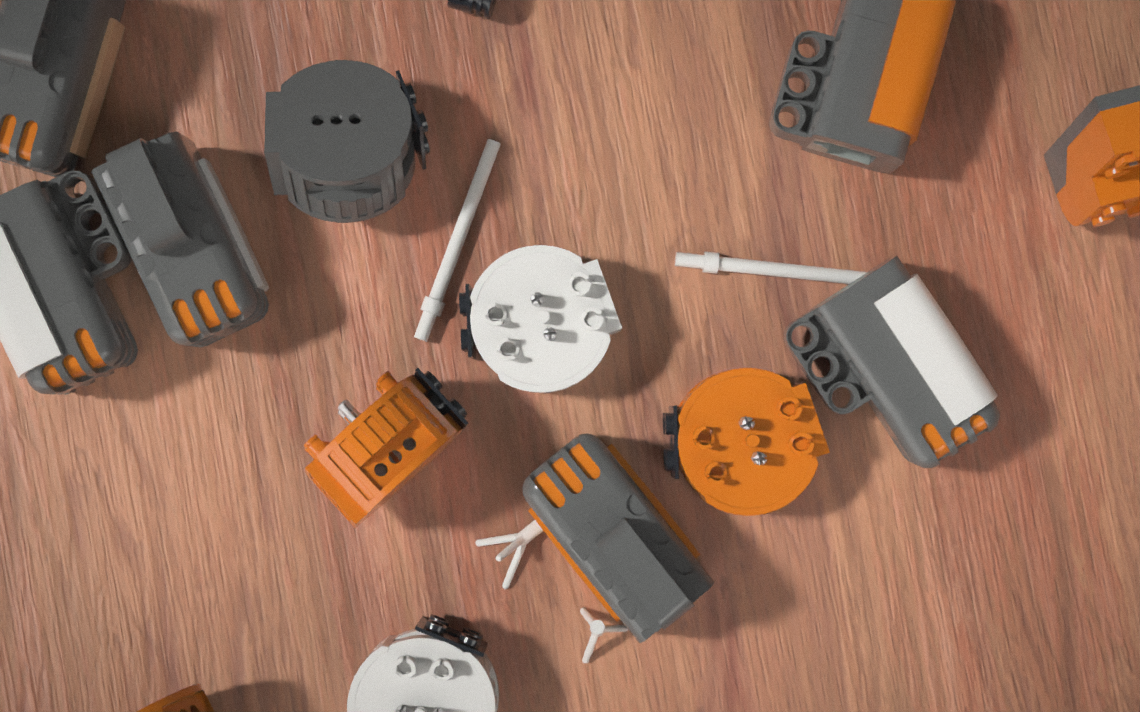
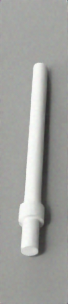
[414,139,501,342]
[675,251,867,284]

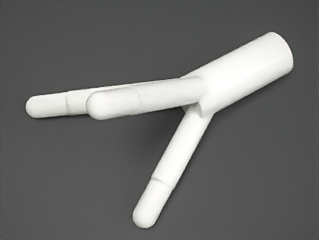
[475,520,543,589]
[580,607,628,663]

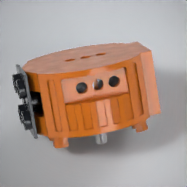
[304,368,468,528]

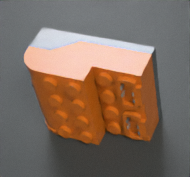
[1044,85,1140,227]

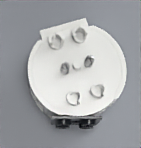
[459,245,622,393]
[347,614,499,712]

